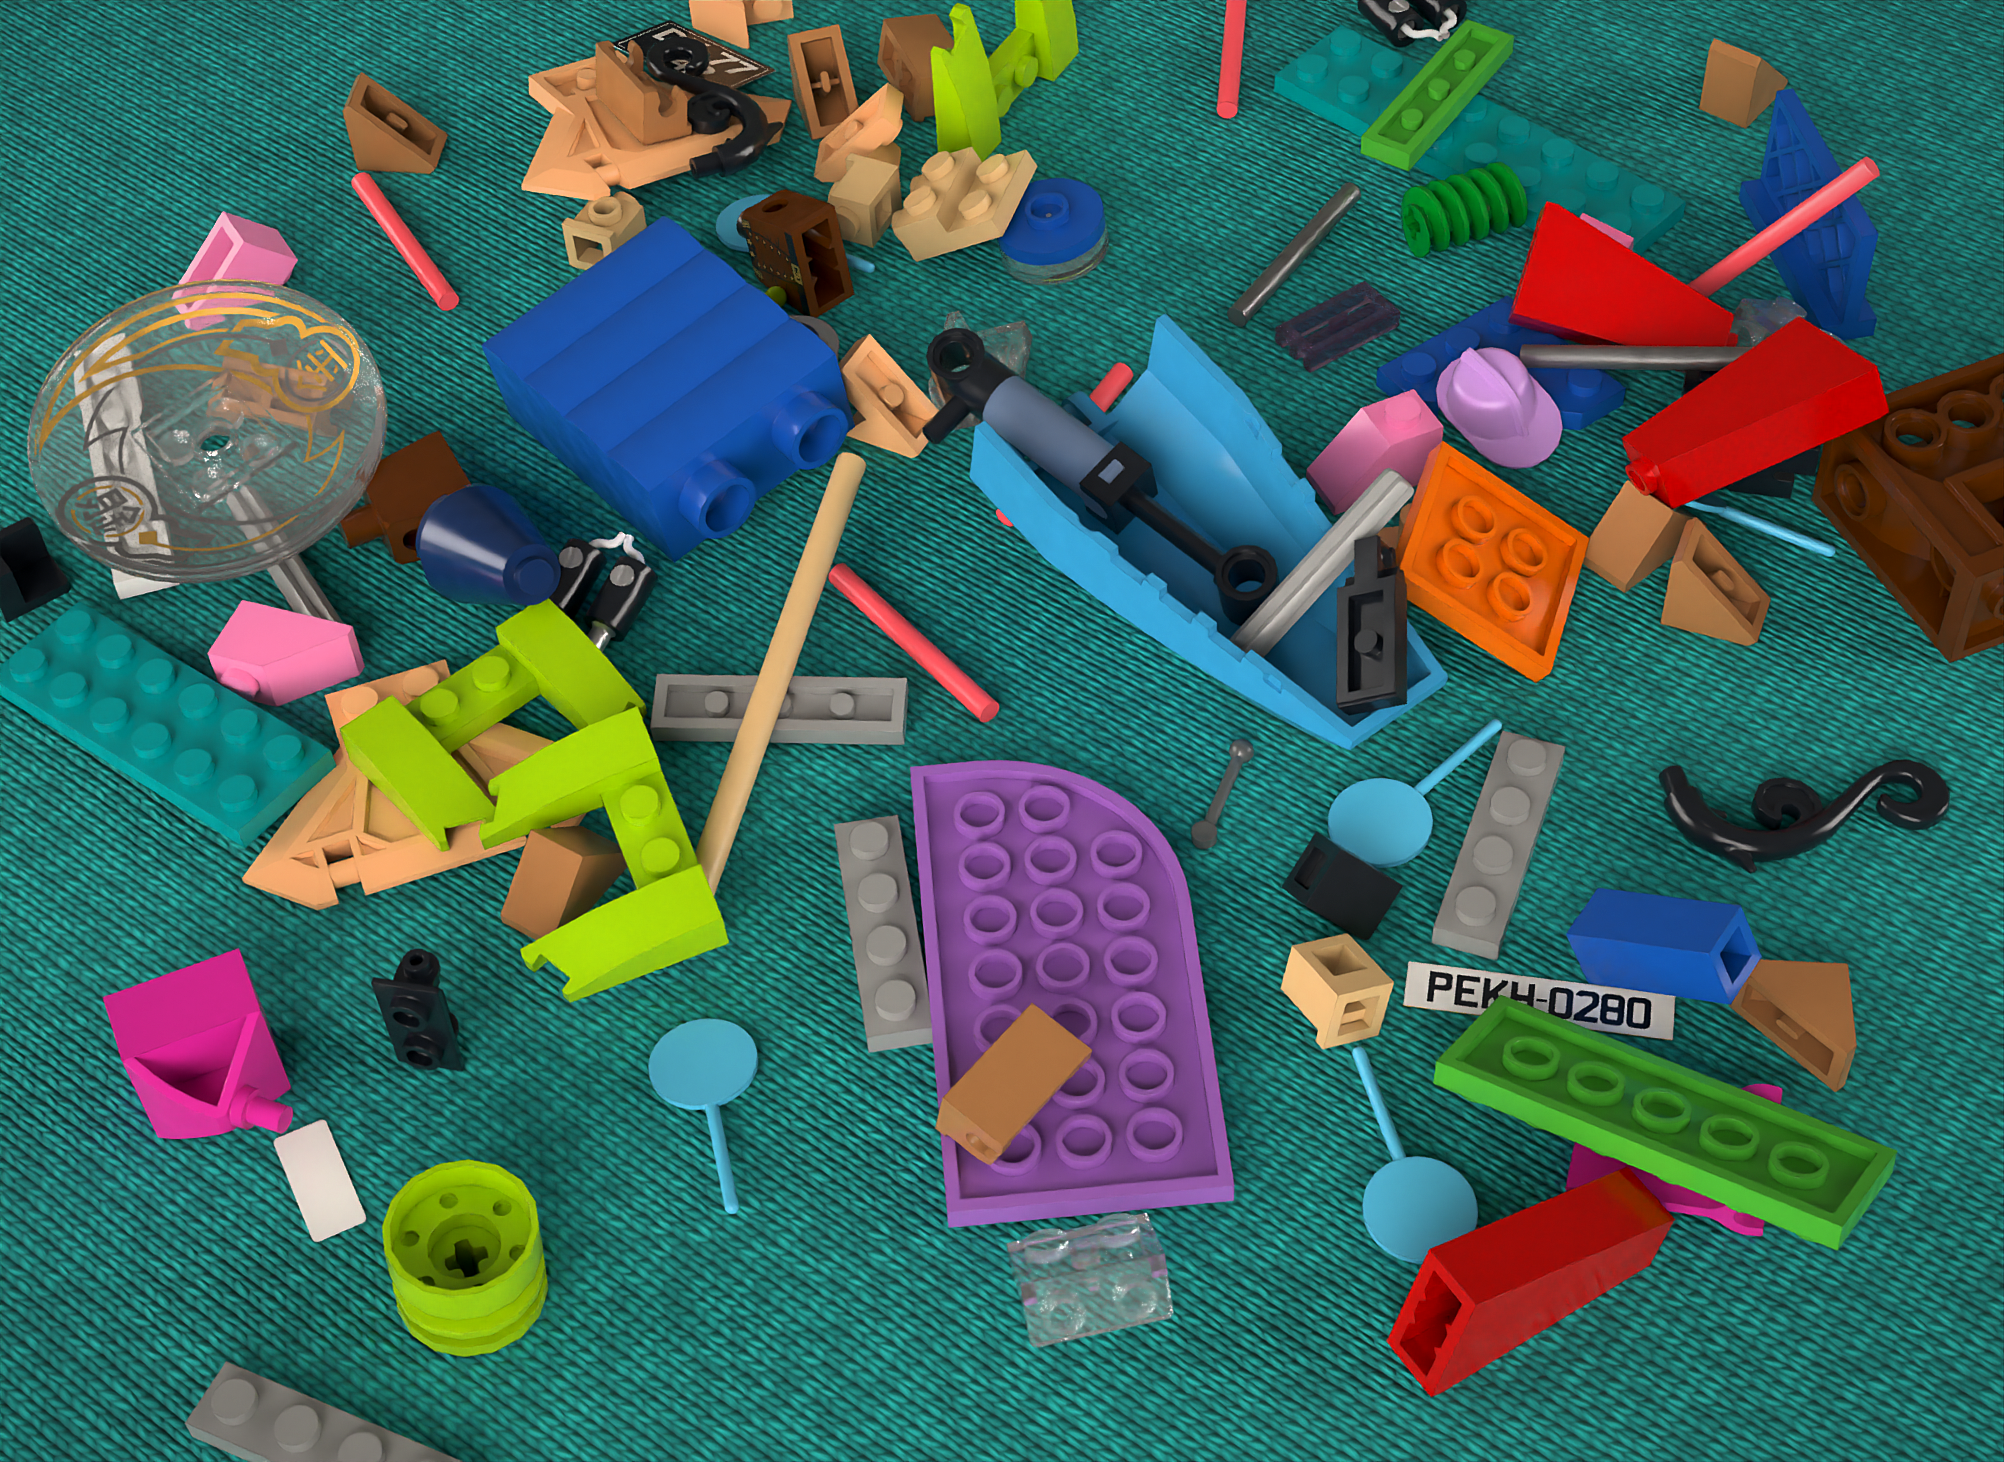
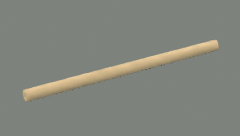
[695,453,866,896]

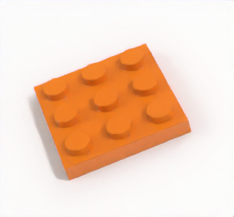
[1395,441,1590,683]

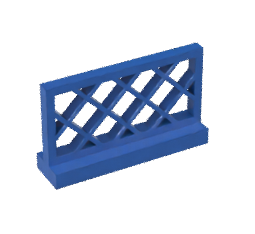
[1739,88,1879,341]

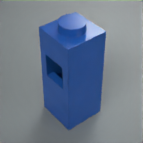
[1566,888,1762,1005]

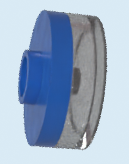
[997,178,1109,285]

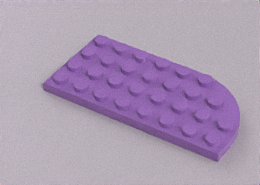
[910,760,1235,1228]

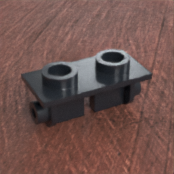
[371,948,465,1072]

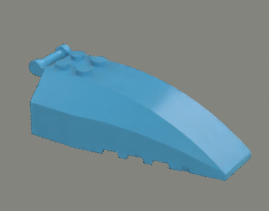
[969,313,1448,750]

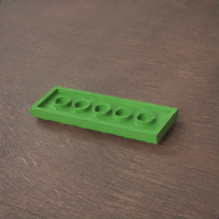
[1433,995,1897,1251]

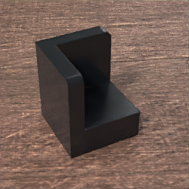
[0,517,71,623]
[1282,831,1403,940]

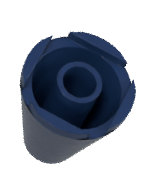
[415,483,561,605]

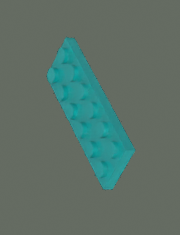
[0,601,336,848]

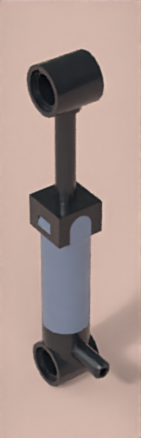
[922,328,1280,626]

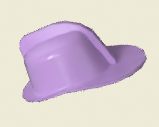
[1436,347,1563,469]

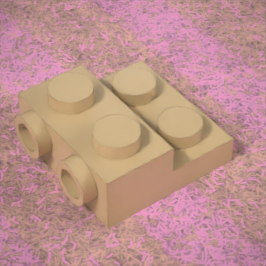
[892,146,1037,262]

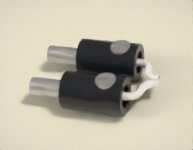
[1357,0,1467,48]
[549,532,658,652]

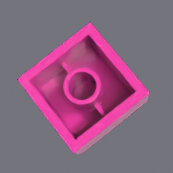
[103,948,293,1139]

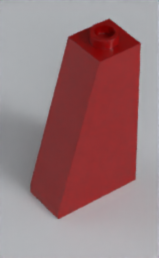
[1507,201,1738,373]
[1621,316,1889,509]
[1386,1166,1675,1397]

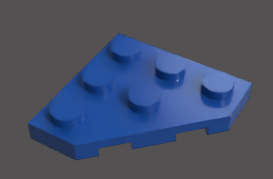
[1376,295,1626,430]

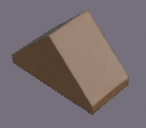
[787,24,859,141]
[1699,38,1789,129]
[342,72,448,174]
[1583,480,1707,593]
[1660,517,1771,646]
[500,826,627,940]
[1729,959,1857,1093]

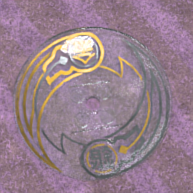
[27,279,388,583]

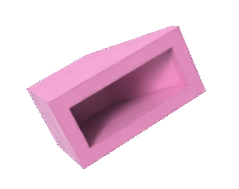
[169,211,298,333]
[1306,389,1444,516]
[207,600,365,707]

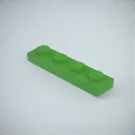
[1360,19,1514,172]

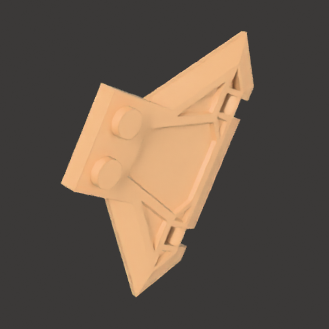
[522,50,792,201]
[242,659,586,911]

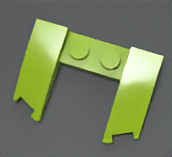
[930,0,1079,162]
[339,598,647,852]
[479,706,729,1003]

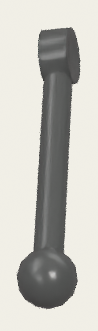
[1191,739,1254,849]

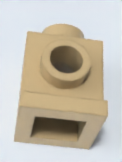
[827,153,902,248]
[562,192,647,270]
[1280,933,1394,1049]

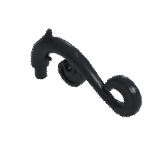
[646,37,783,180]
[1659,759,1950,874]

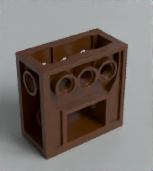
[1811,353,2004,663]

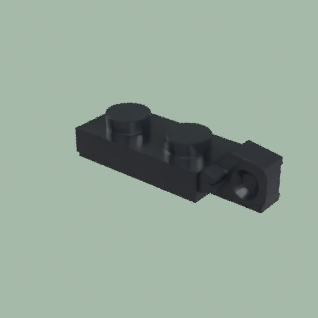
[1336,535,1407,716]

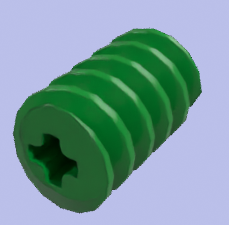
[1401,162,1528,258]

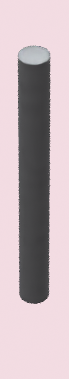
[1227,182,1361,327]
[1520,344,1753,371]

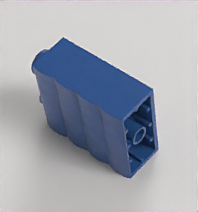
[481,216,855,563]

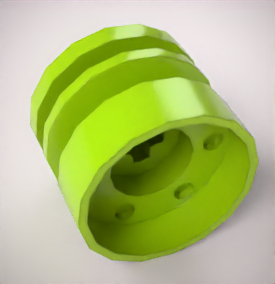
[382,1159,548,1357]

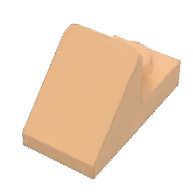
[688,0,794,49]
[814,82,904,182]
[838,334,939,458]

